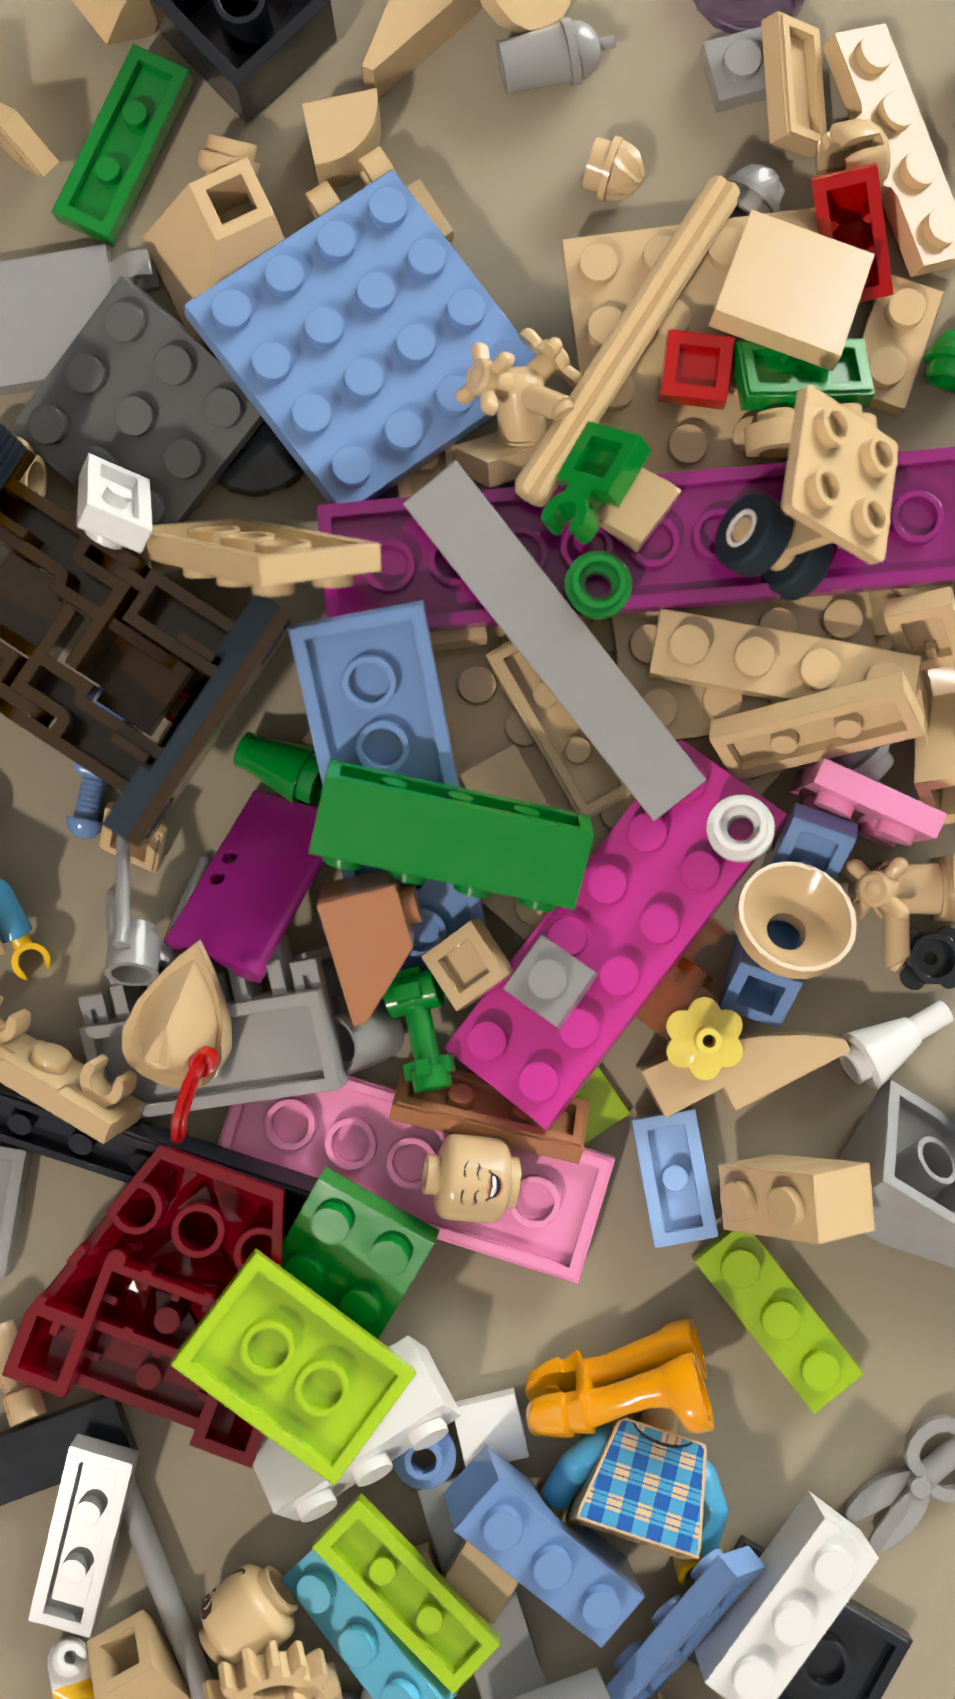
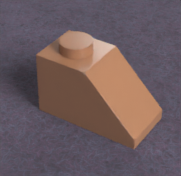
[317,869,423,1027]

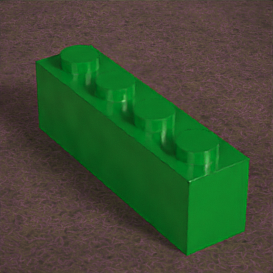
[309,759,594,912]

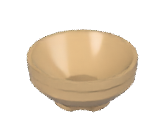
[734,861,857,979]

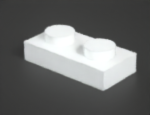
[77,453,152,553]

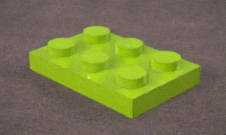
[171,1248,417,1486]

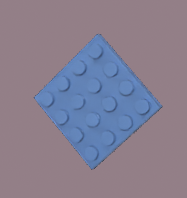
[184,169,536,504]

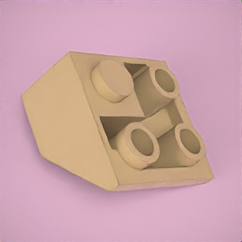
[142,157,285,348]

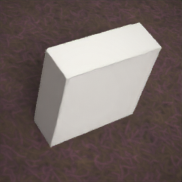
[455,1388,529,1467]

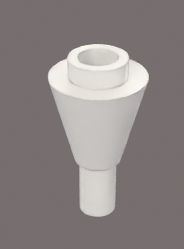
[839,1000,953,1089]

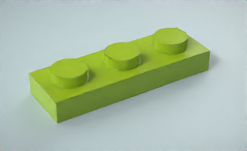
[691,1230,864,1414]
[312,1492,501,1695]

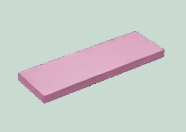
[218,1074,615,1284]

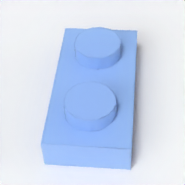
[630,1106,718,1248]

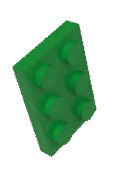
[282,1166,440,1339]

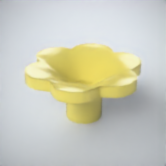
[665,996,743,1081]

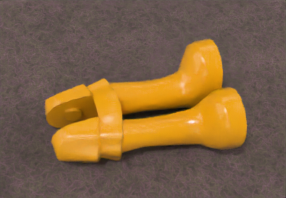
[525,1318,714,1438]

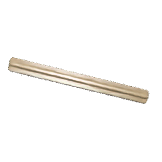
[515,175,740,507]

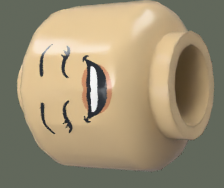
[422,1134,521,1224]

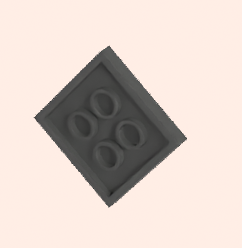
[8,276,264,525]

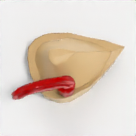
[122,939,232,1144]

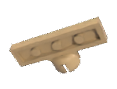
[815,23,955,277]

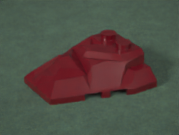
[2,1144,285,1469]

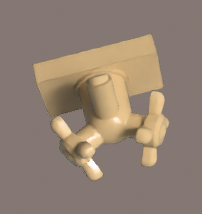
[452,328,583,488]
[841,854,955,972]

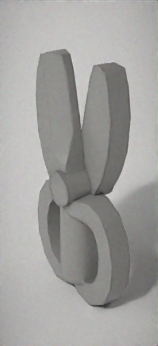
[843,1414,955,1554]

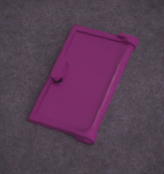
[163,790,324,983]

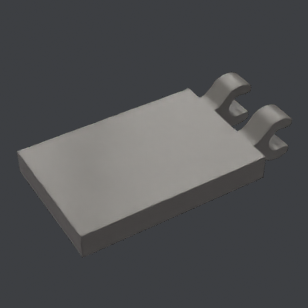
[0,244,161,396]

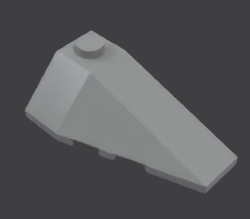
[838,1079,955,1268]

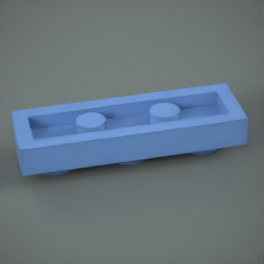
[606,1546,766,1699]

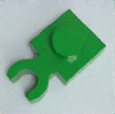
[541,421,652,545]

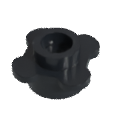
[899,926,955,990]

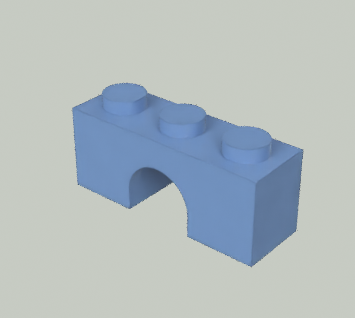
[444,1444,645,1648]

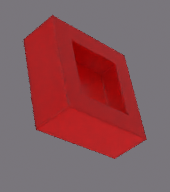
[658,329,735,410]

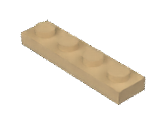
[647,608,921,702]

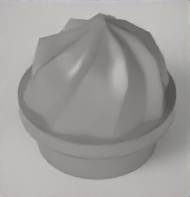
[727,164,785,218]

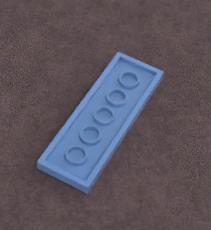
[288,600,487,1002]

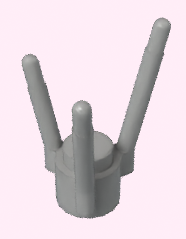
[105,835,211,986]

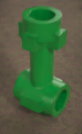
[383,966,456,1094]

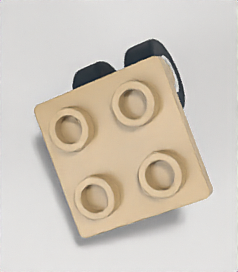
[715,385,898,601]

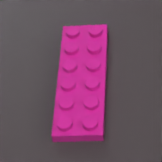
[444,739,787,1130]

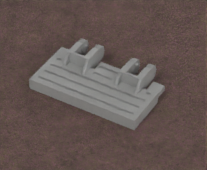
[78,931,348,1118]

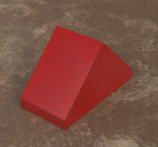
[811,163,894,302]

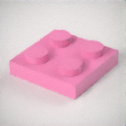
[789,758,947,849]

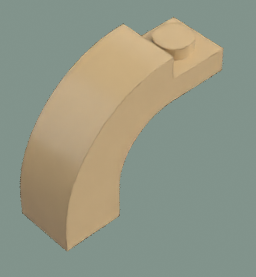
[884,586,955,825]

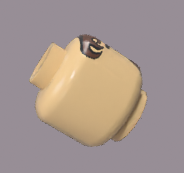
[199,1564,298,1666]

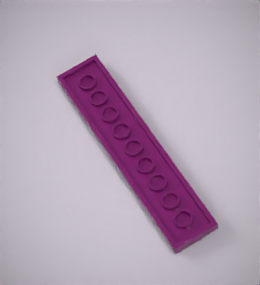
[316,447,955,632]

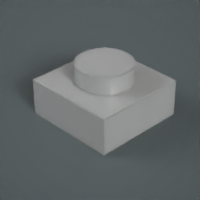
[700,26,767,112]
[503,934,599,1029]

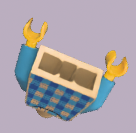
[538,1408,729,1586]

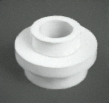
[707,795,775,862]

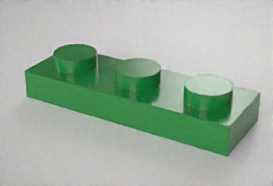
[51,44,194,247]

